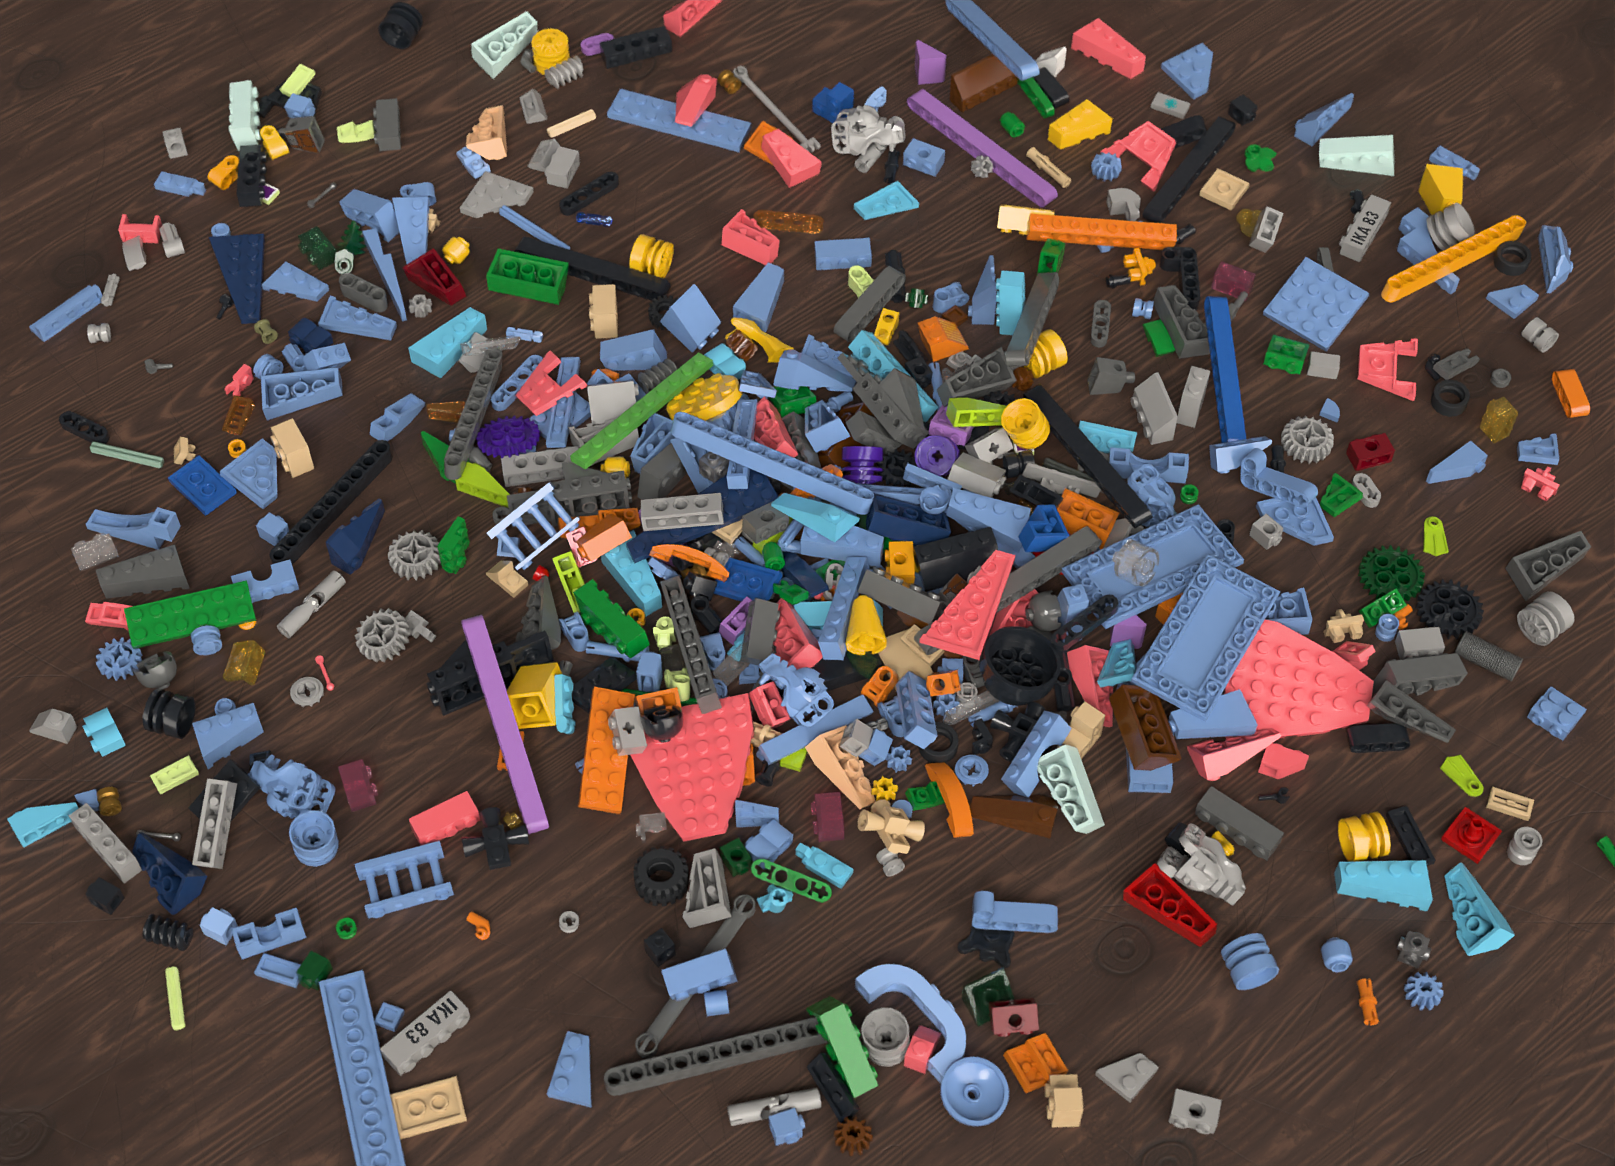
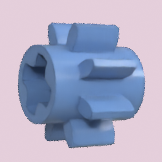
[933,694,959,718]
[886,745,912,773]

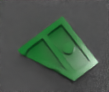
[1320,473,1363,517]

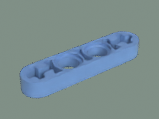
[491,355,543,411]

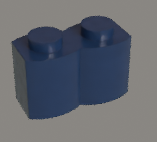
[288,318,333,353]

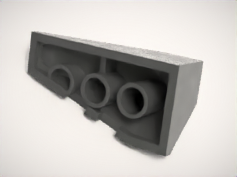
[516,575,561,650]

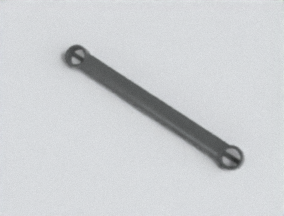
[635,895,755,1058]

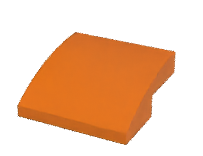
[1003,1033,1068,1093]

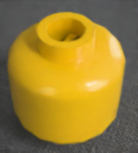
[442,237,470,264]
[601,457,630,478]

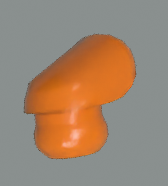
[1393,604,1413,630]

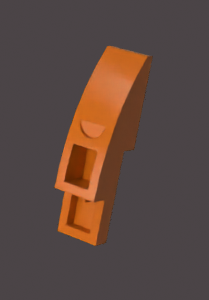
[558,508,641,538]

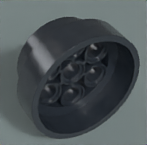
[979,626,1061,706]

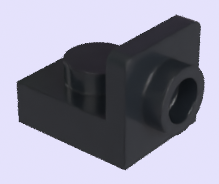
[972,718,993,755]

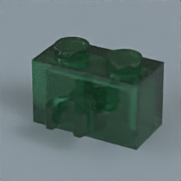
[298,226,336,270]

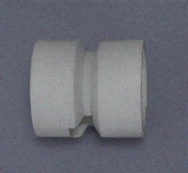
[1522,317,1559,353]
[1507,827,1542,865]

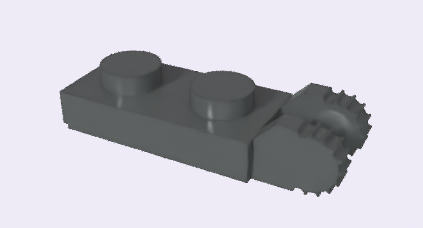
[1433,348,1480,380]

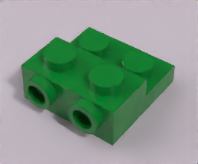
[1263,335,1309,375]
[768,386,816,418]
[437,516,470,574]

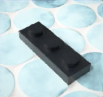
[1386,806,1436,866]
[807,1053,860,1123]

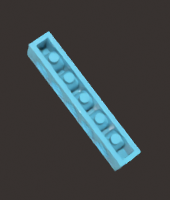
[848,330,938,422]

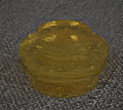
[503,811,522,829]

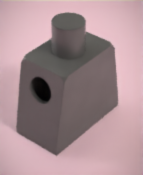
[1087,357,1135,395]

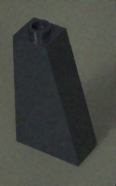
[805,650,882,694]

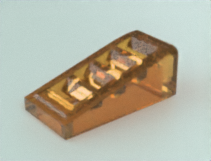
[222,395,255,435]
[426,401,465,423]

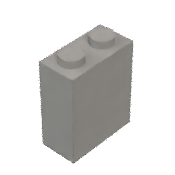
[1177,366,1210,428]
[587,380,639,425]
[947,452,1007,498]

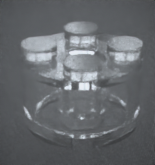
[1112,539,1159,587]

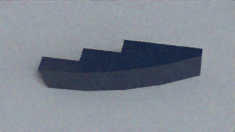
[782,551,829,598]

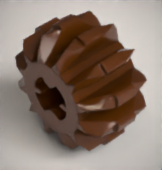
[726,330,758,361]
[834,1115,873,1156]

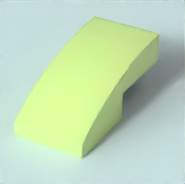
[337,120,376,143]

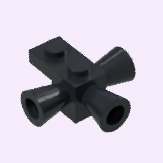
[990,702,1053,762]
[461,807,529,870]

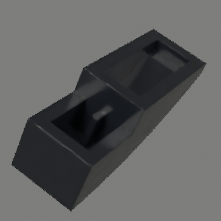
[1009,475,1064,509]

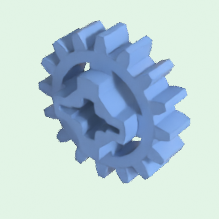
[96,638,143,681]

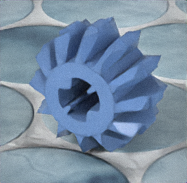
[1091,152,1122,181]
[1404,972,1444,1011]

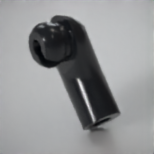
[1350,189,1364,214]
[1425,353,1441,381]

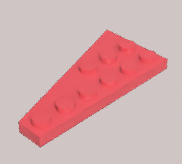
[920,550,1015,660]

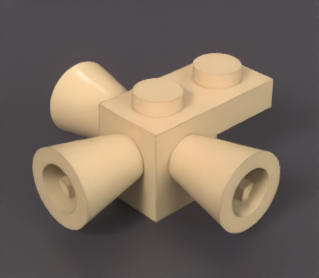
[858,800,925,854]

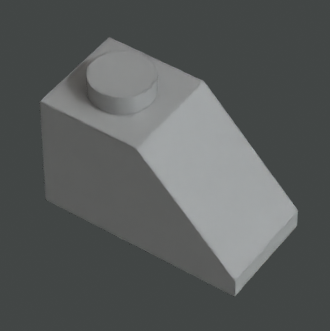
[29,709,77,744]

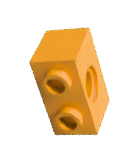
[885,541,915,584]

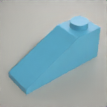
[7,802,78,848]

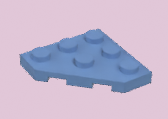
[1161,43,1213,99]
[220,439,277,509]
[1256,497,1334,546]

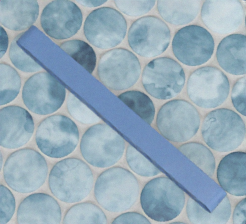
[946,0,1039,81]
[670,412,874,515]

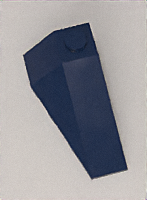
[132,832,207,915]

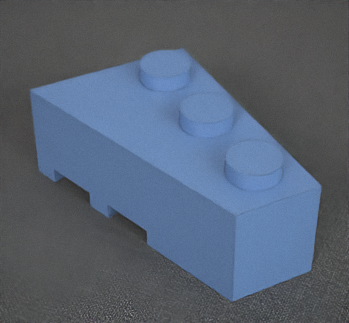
[339,189,399,242]
[192,703,264,769]

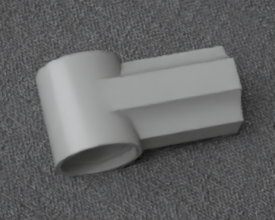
[159,223,185,258]

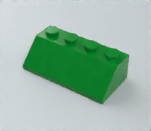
[486,248,569,305]

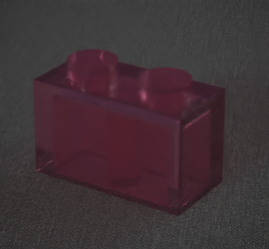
[1211,261,1256,301]
[338,759,378,812]
[811,792,844,842]

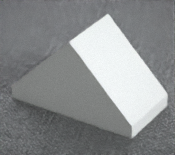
[1036,46,1066,77]

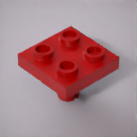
[1441,807,1502,864]

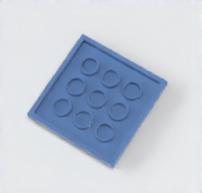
[1263,257,1369,351]

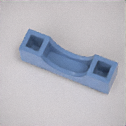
[1108,447,1189,484]
[1001,711,1072,798]

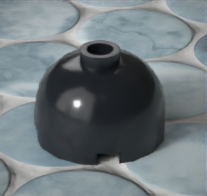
[640,705,683,743]

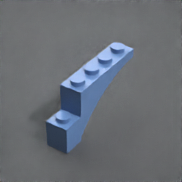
[1397,207,1459,295]
[86,507,181,550]

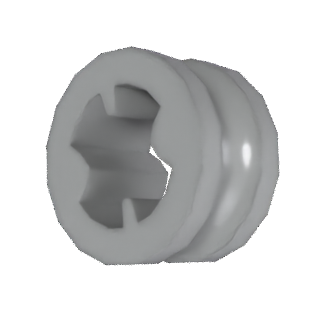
[559,911,579,933]

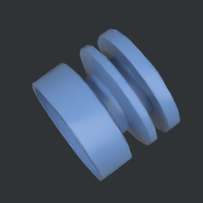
[289,810,339,867]
[1221,933,1279,990]

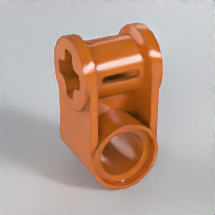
[861,666,899,707]

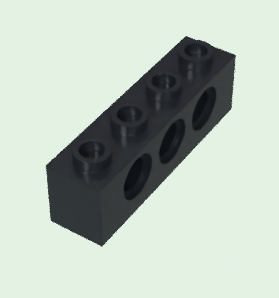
[599,26,672,69]
[236,144,268,207]

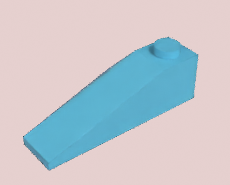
[771,493,860,542]
[1445,862,1515,956]

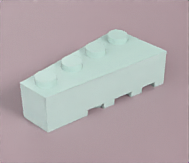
[471,11,538,79]
[229,80,261,151]
[1319,135,1395,176]
[1037,744,1105,834]

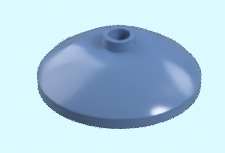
[940,1057,1009,1126]

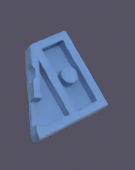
[735,800,779,827]

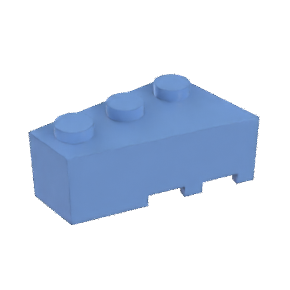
[600,330,667,371]
[805,400,850,452]
[630,413,676,474]
[670,438,718,494]
[662,949,738,1001]

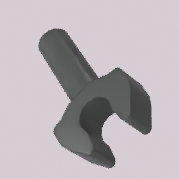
[1229,291,1248,321]

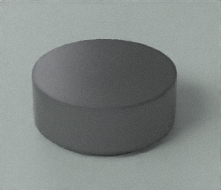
[1490,369,1511,388]

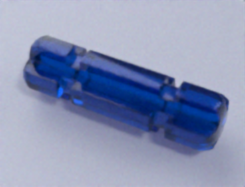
[576,212,612,227]

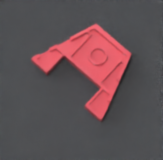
[1101,121,1176,192]
[1357,339,1418,401]
[515,351,588,416]

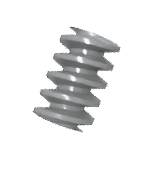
[544,56,583,89]

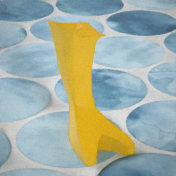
[725,318,794,363]

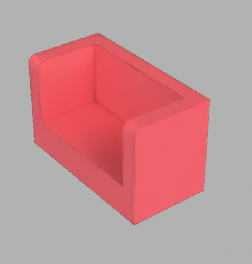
[118,214,162,243]

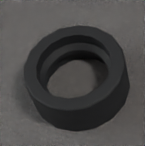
[1494,241,1532,276]
[1431,380,1470,417]
[918,722,959,763]

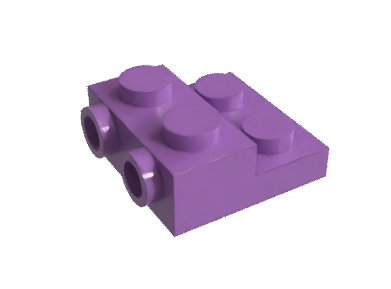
[929,405,975,446]

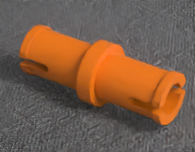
[1357,979,1379,1025]

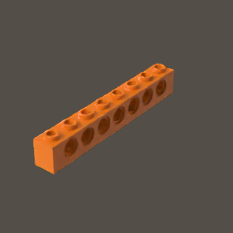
[1027,214,1177,250]

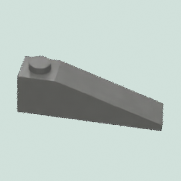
[1367,680,1456,743]

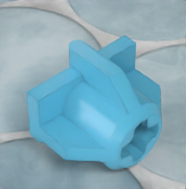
[757,884,793,913]

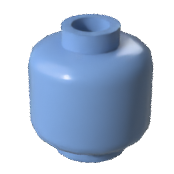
[1321,937,1353,972]

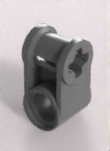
[963,656,985,688]

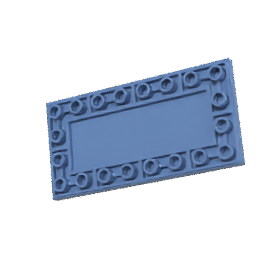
[1062,504,1244,629]
[1131,554,1281,722]

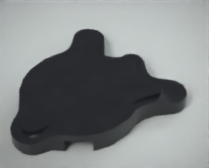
[957,926,1014,968]

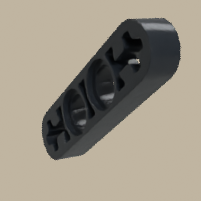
[559,172,619,216]
[1051,594,1119,651]

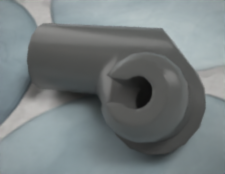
[521,49,537,73]

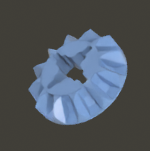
[955,755,989,787]

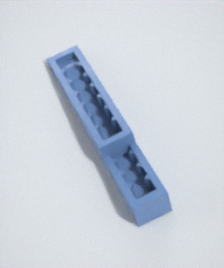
[362,228,407,321]
[727,399,758,489]

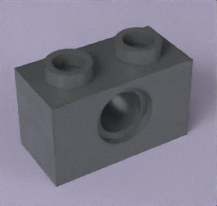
[742,500,789,544]

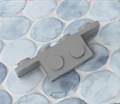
[1022,463,1101,498]

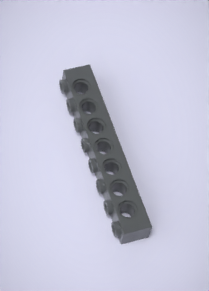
[660,576,722,715]

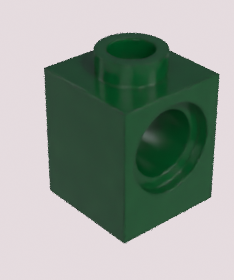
[720,838,752,877]

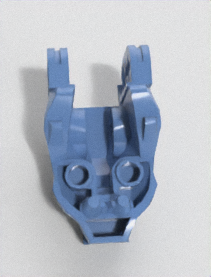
[1124,464,1177,528]
[758,653,834,727]
[248,755,335,819]

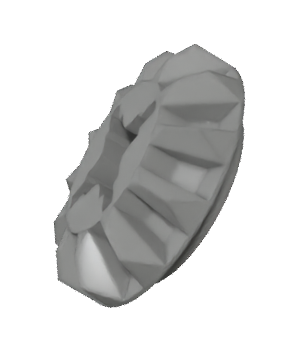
[290,677,324,707]

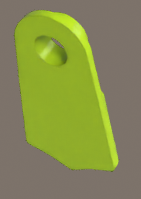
[1423,517,1449,557]
[1440,755,1484,797]

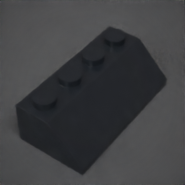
[914,527,998,592]

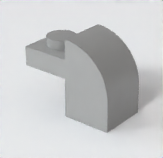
[1106,188,1141,222]

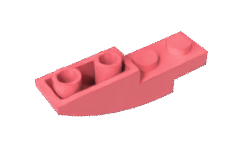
[85,602,133,631]

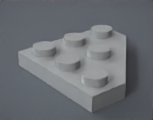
[460,171,533,218]

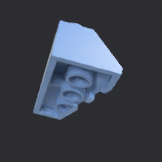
[1295,93,1354,146]
[968,256,996,325]
[773,349,857,392]

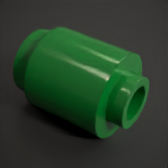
[1000,112,1025,137]
[762,542,785,571]

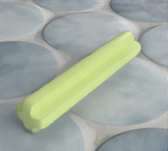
[165,967,185,1030]

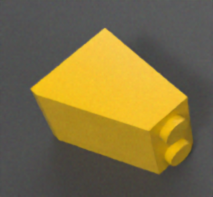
[1419,164,1463,215]
[507,662,562,729]

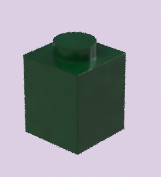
[296,951,333,991]

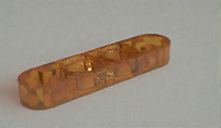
[753,210,824,234]

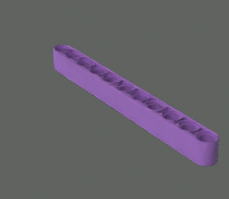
[907,89,1058,208]
[461,614,549,834]

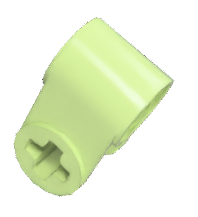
[848,266,874,298]
[664,668,690,701]

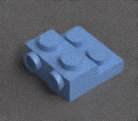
[1527,686,1587,741]

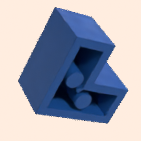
[813,82,854,125]
[1018,505,1069,552]

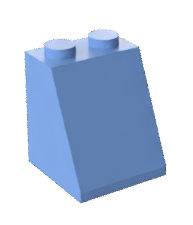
[660,284,721,353]

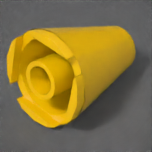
[845,595,887,655]

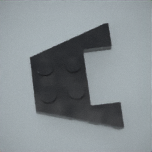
[257,78,322,118]

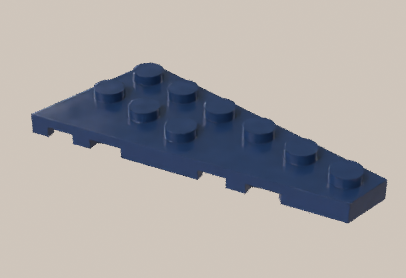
[209,234,265,324]

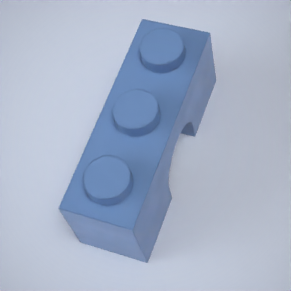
[231,559,299,603]
[232,908,306,959]

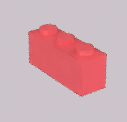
[409,791,480,846]

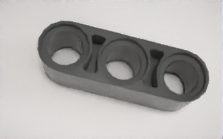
[339,273,388,312]

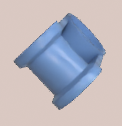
[400,182,436,206]
[933,282,969,313]
[559,612,589,652]
[700,632,726,673]
[877,696,904,737]

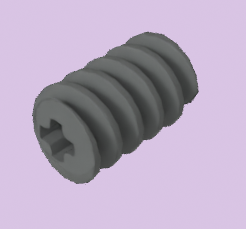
[638,358,677,394]

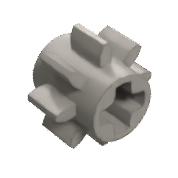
[971,156,993,178]
[409,295,432,317]

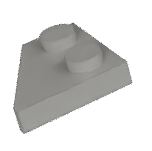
[1095,1053,1159,1102]

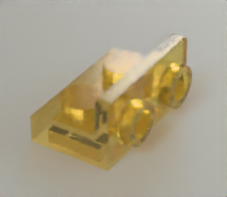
[222,640,265,685]

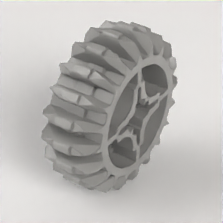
[1281,415,1334,464]
[388,530,441,581]
[355,608,411,663]

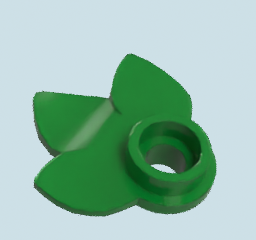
[1245,144,1277,172]

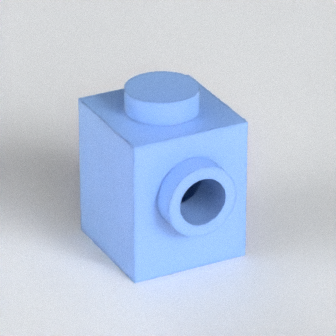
[200,907,238,945]

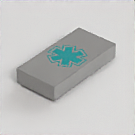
[1151,92,1190,119]

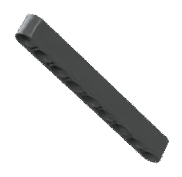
[1006,272,1059,367]
[444,347,502,480]

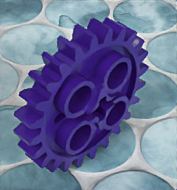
[476,416,540,458]

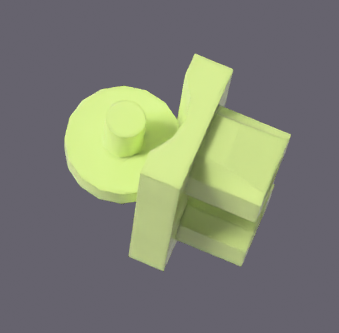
[653,617,677,652]

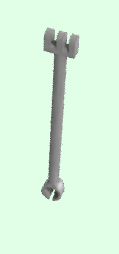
[733,66,821,153]

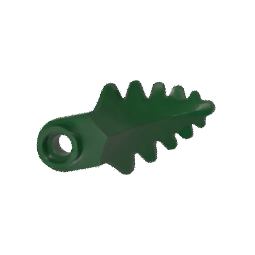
[333,220,366,274]

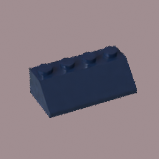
[866,493,951,546]

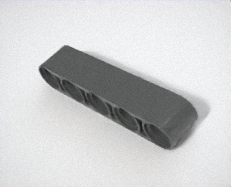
[834,266,906,342]

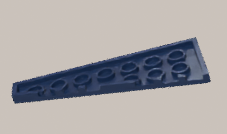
[626,469,778,564]

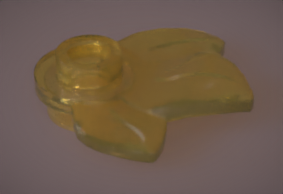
[1236,209,1262,237]

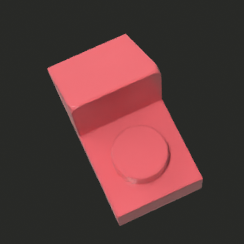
[1332,641,1375,670]

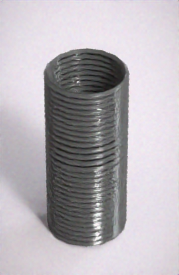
[1455,631,1523,682]

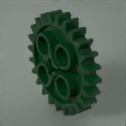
[1358,545,1425,602]

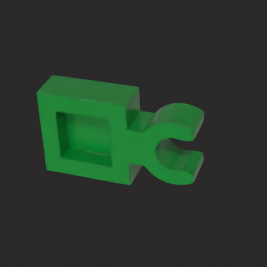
[773,580,808,605]

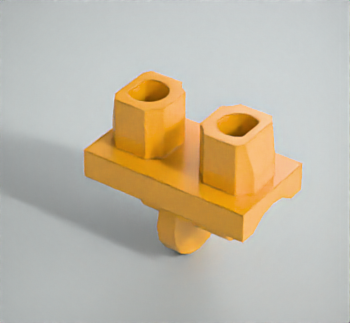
[1123,248,1156,286]

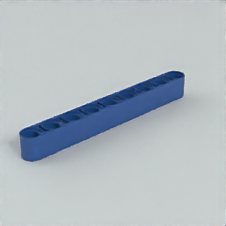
[1204,296,1246,443]

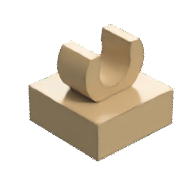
[174,437,196,465]

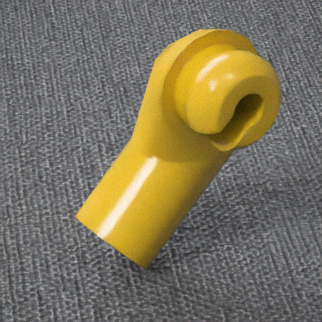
[1211,831,1234,856]

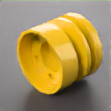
[531,29,570,75]
[629,234,674,278]
[1024,329,1068,378]
[1001,398,1050,450]
[1338,812,1390,862]

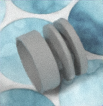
[1427,202,1475,251]
[1517,591,1574,646]
[861,1008,911,1066]

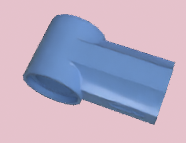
[282,343,307,372]

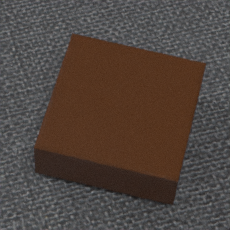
[942,305,968,327]

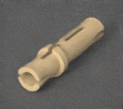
[1027,147,1071,188]

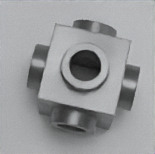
[699,452,729,483]
[1397,931,1431,968]

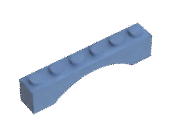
[818,557,870,660]

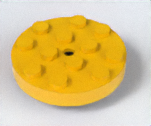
[666,373,742,421]

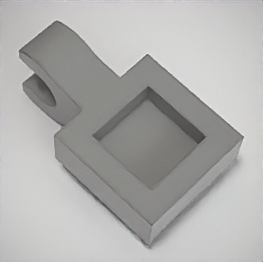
[405,610,436,643]

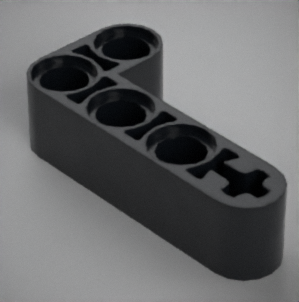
[1159,247,1200,311]

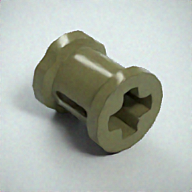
[254,319,278,344]

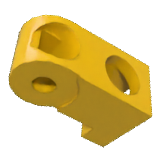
[874,308,899,346]

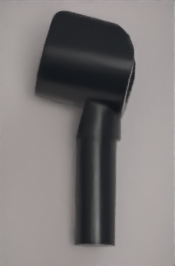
[216,294,233,320]
[1258,787,1290,804]

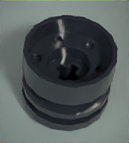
[378,2,424,49]
[143,688,196,739]

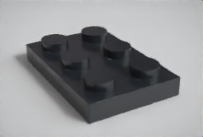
[572,657,637,714]
[188,759,261,821]

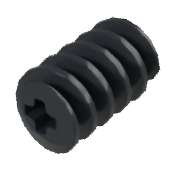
[142,914,194,951]

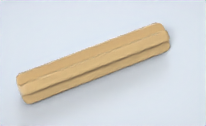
[547,109,596,138]

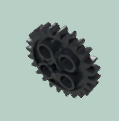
[1416,579,1484,639]

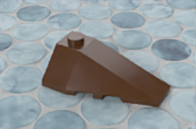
[970,795,1060,839]

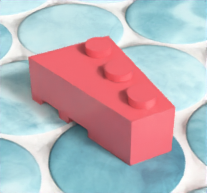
[761,129,822,188]
[722,209,779,265]

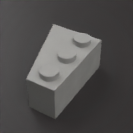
[568,419,639,465]
[683,849,731,928]

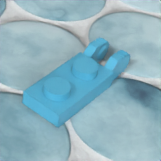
[554,674,575,735]

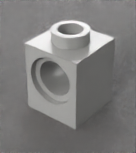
[163,128,188,159]
[1250,514,1284,550]
[840,719,873,757]

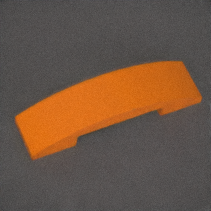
[649,544,730,582]
[925,762,974,838]

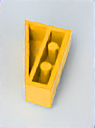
[1048,99,1112,149]

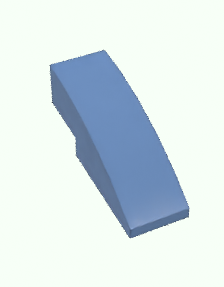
[370,393,425,442]

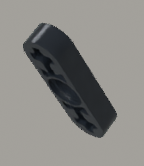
[59,411,110,444]

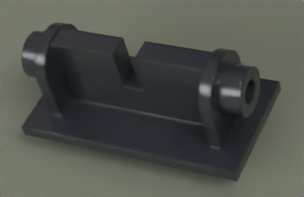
[892,330,928,362]

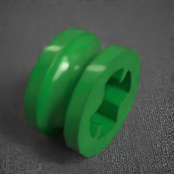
[1180,485,1199,504]
[336,918,357,939]

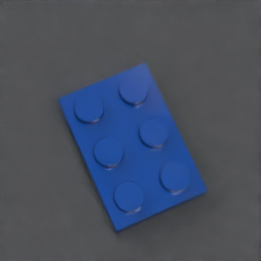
[168,455,237,516]
[714,558,783,602]

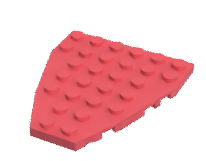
[1223,619,1374,738]
[631,693,754,842]

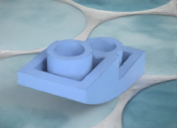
[865,86,886,112]
[456,146,491,179]

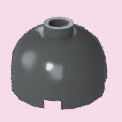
[1025,590,1061,631]
[133,651,177,689]

